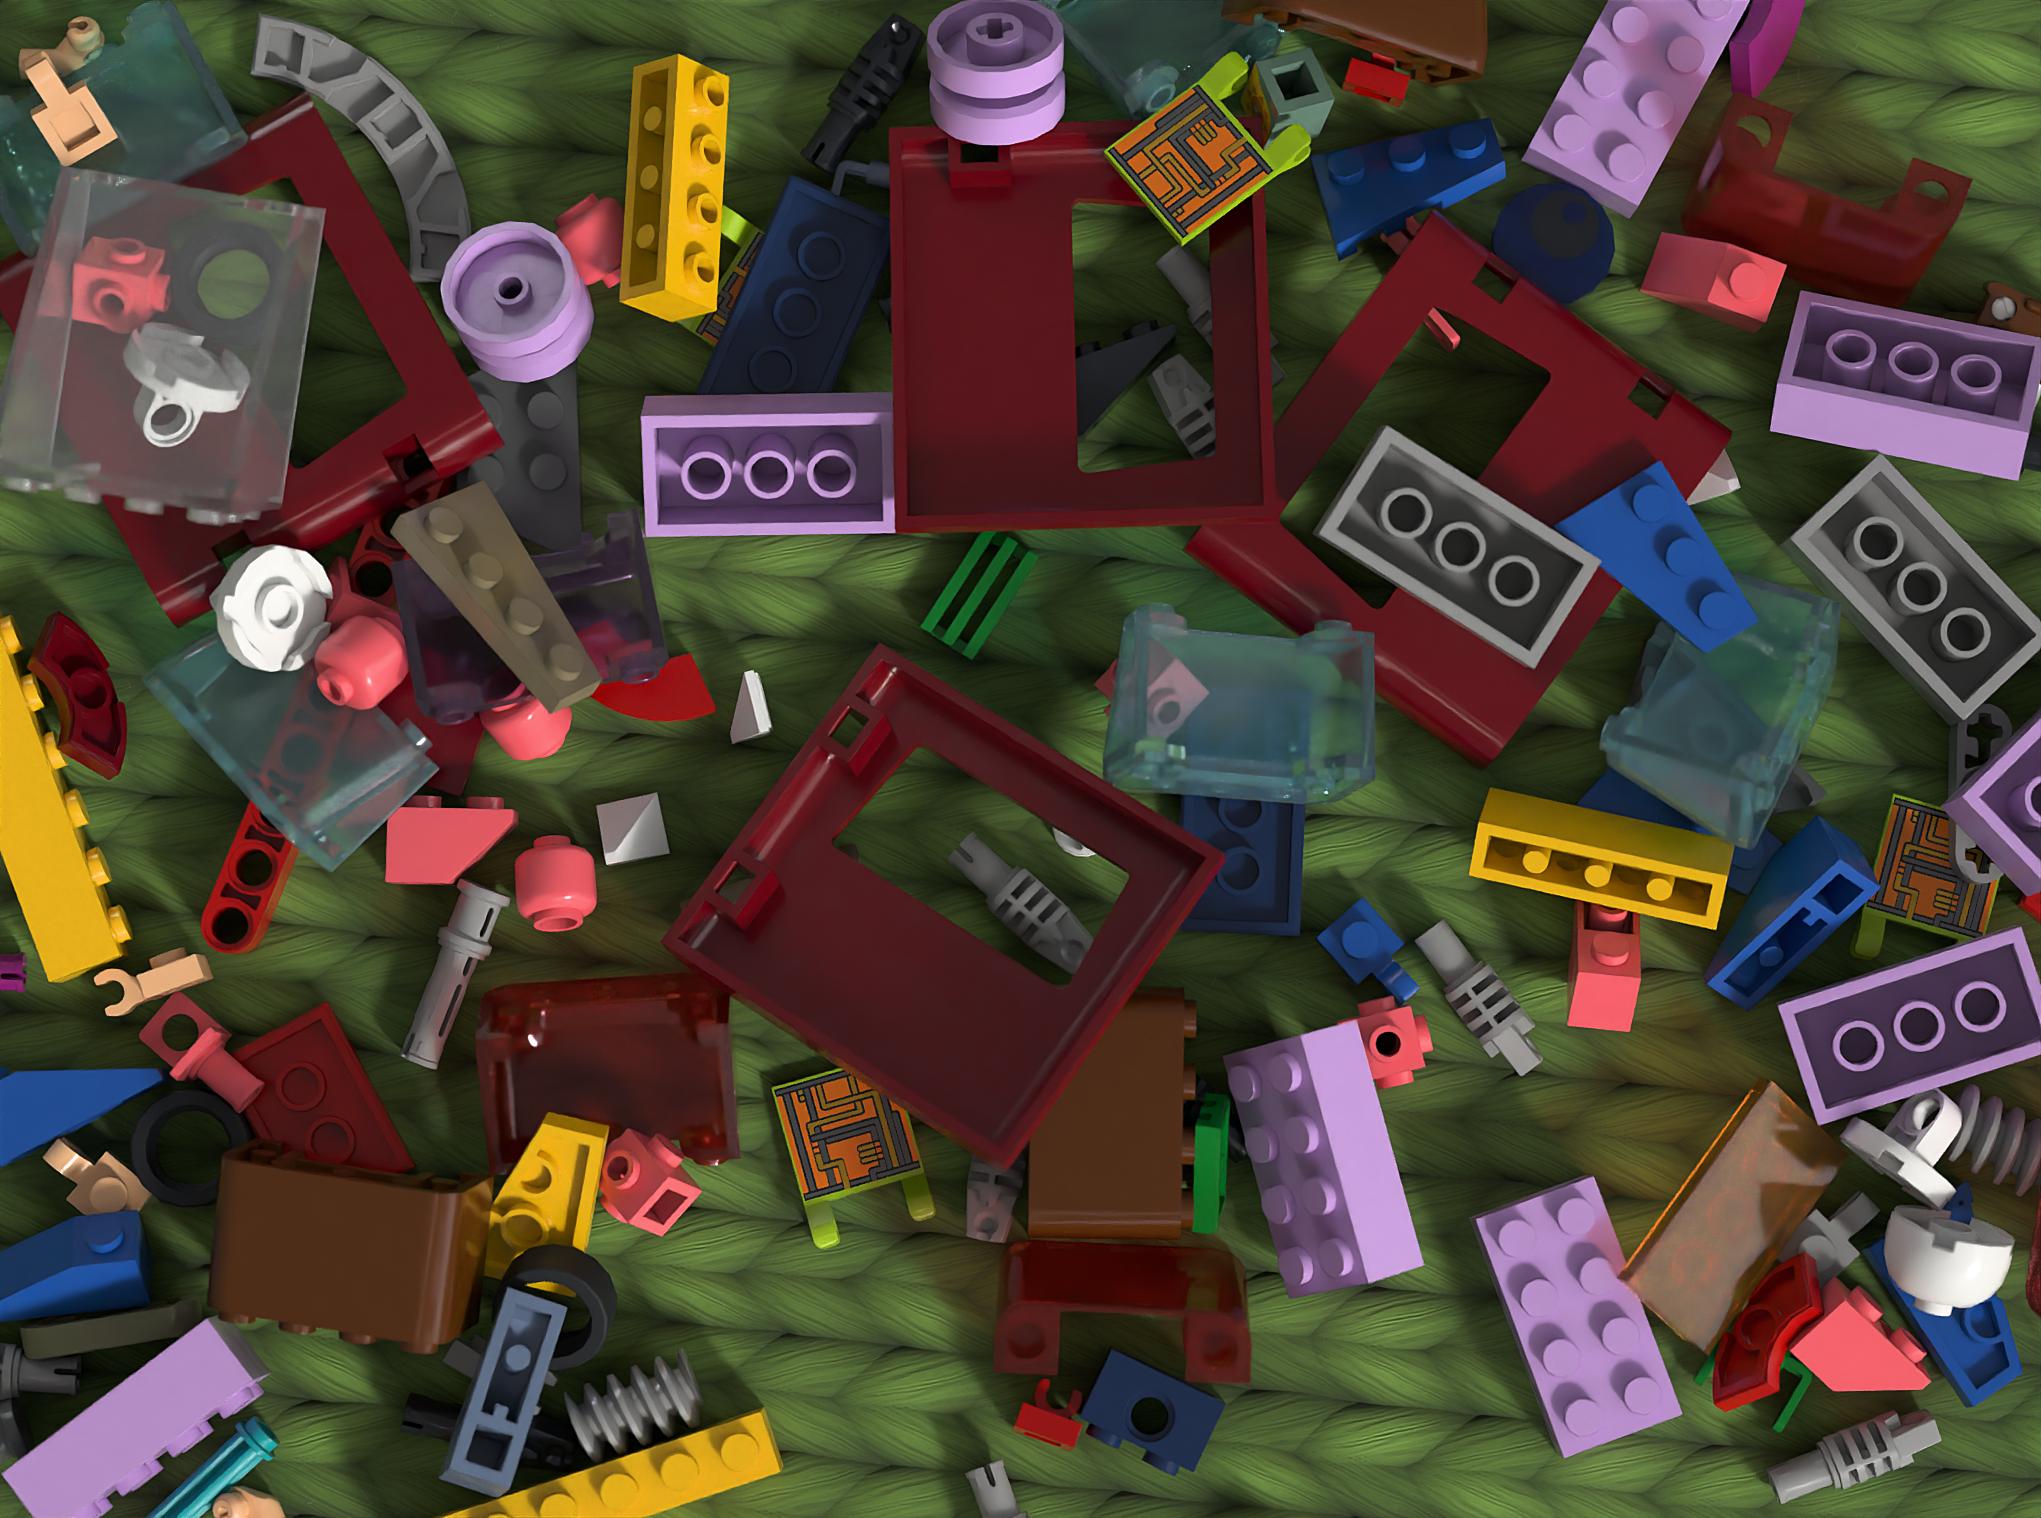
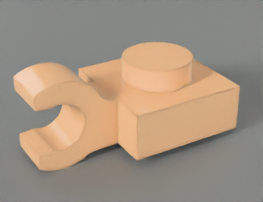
[22,49,118,169]
[94,947,214,1016]
[42,1136,153,1215]

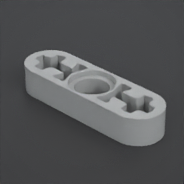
[1948,703,2012,885]

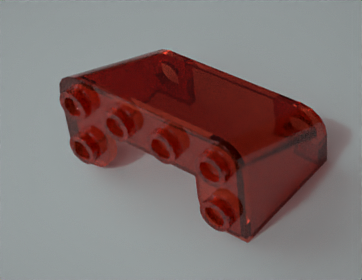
[1680,91,1973,309]
[993,1240,1252,1384]

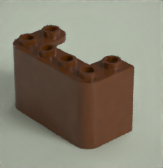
[1028,985,1197,1240]
[206,1138,495,1354]

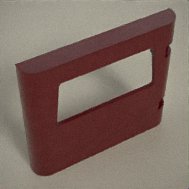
[0,90,505,629]
[889,116,1277,534]
[1181,209,1733,771]
[660,642,1226,1172]

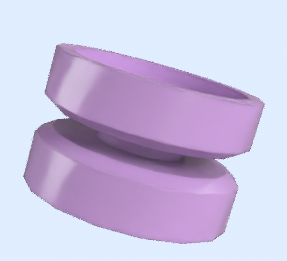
[927,0,1066,145]
[440,221,595,383]

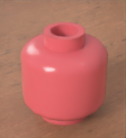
[553,193,625,289]
[314,616,409,710]
[479,669,572,760]
[514,835,597,932]

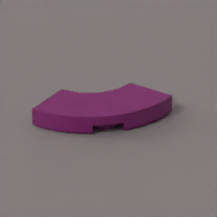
[1729,0,1805,101]

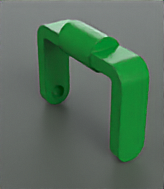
[1693,1325,1812,1433]

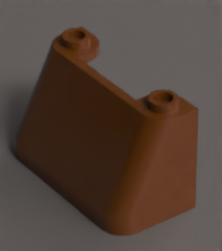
[1220,0,1488,88]

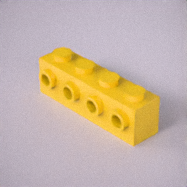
[619,54,729,322]
[1469,787,1736,930]

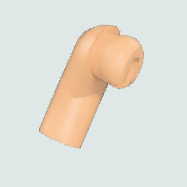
[19,16,105,81]
[212,1485,286,1518]

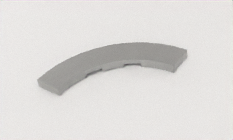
[251,13,473,286]

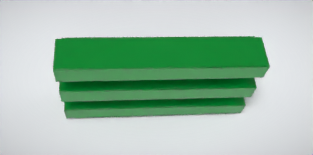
[920,531,1039,662]
[1192,1093,1230,1235]

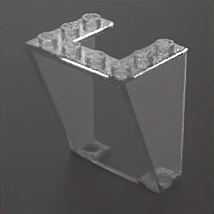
[0,166,326,525]

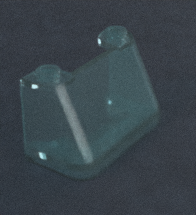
[1600,569,1841,851]
[1102,603,1375,805]
[141,625,440,873]

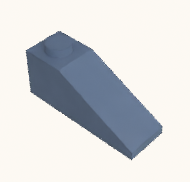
[438,1287,568,1498]

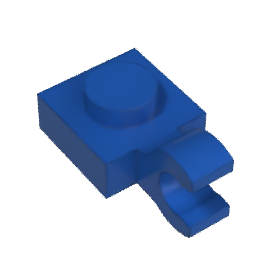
[1315,897,1420,1006]

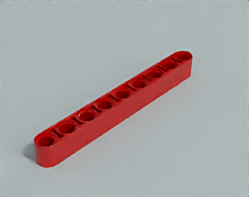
[200,448,455,955]

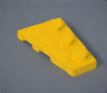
[484,1112,609,1297]

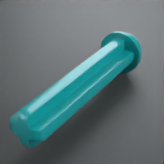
[145,1416,280,1518]

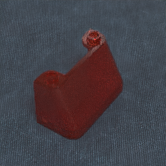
[475,972,742,1176]

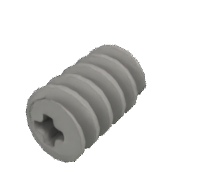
[1947,1084,2041,1208]
[564,1348,704,1464]

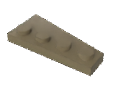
[390,480,603,714]

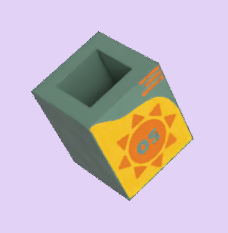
[1239,47,1335,150]

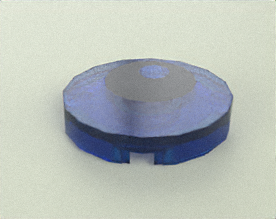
[1491,183,1615,306]

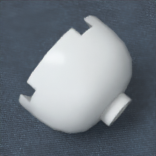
[1884,1205,2015,1316]

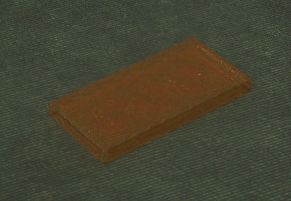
[1617,1078,1849,1355]

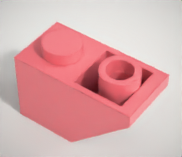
[385,795,519,885]
[1567,899,1641,1032]
[1788,1276,1931,1391]

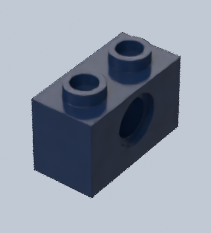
[1079,1346,1226,1476]

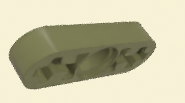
[19,1293,204,1359]

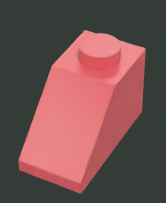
[1640,232,1787,334]

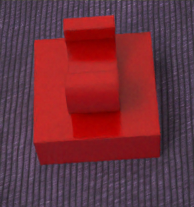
[1342,52,1411,108]
[1012,1378,1082,1452]

